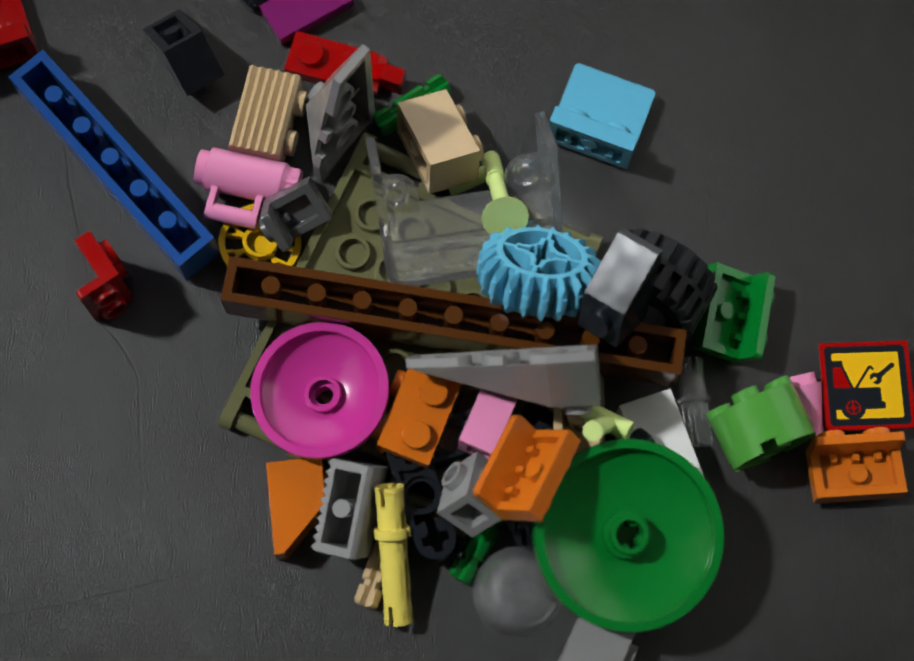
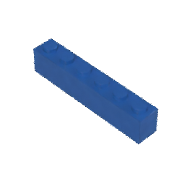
[9,50,220,282]

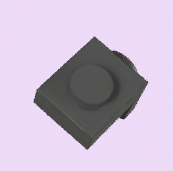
[259,176,332,253]

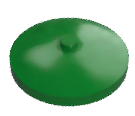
[532,439,724,632]

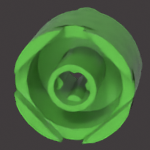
[706,375,816,472]

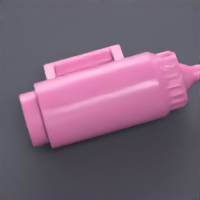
[194,147,303,230]

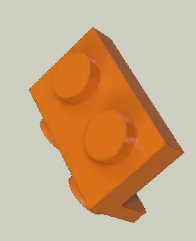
[371,369,462,468]
[473,415,581,522]
[805,427,908,504]

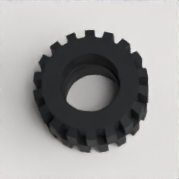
[628,229,717,340]

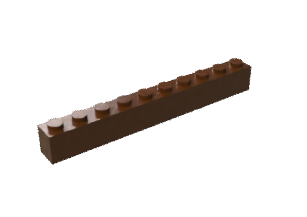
[221,256,687,387]

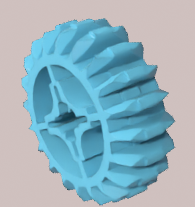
[476,224,601,321]

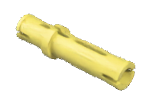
[374,483,414,627]

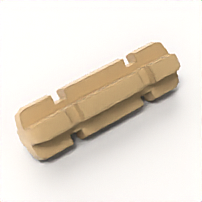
[354,542,382,610]

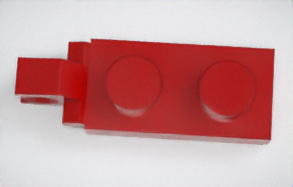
[284,31,406,95]

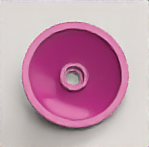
[250,322,390,460]

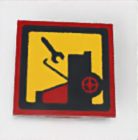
[818,340,914,431]

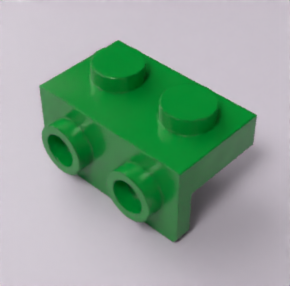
[692,262,776,364]

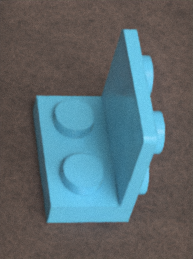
[546,63,655,170]

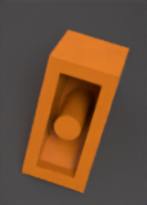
[266,458,330,560]

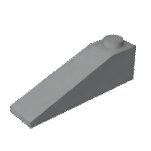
[306,44,375,183]
[406,344,602,415]

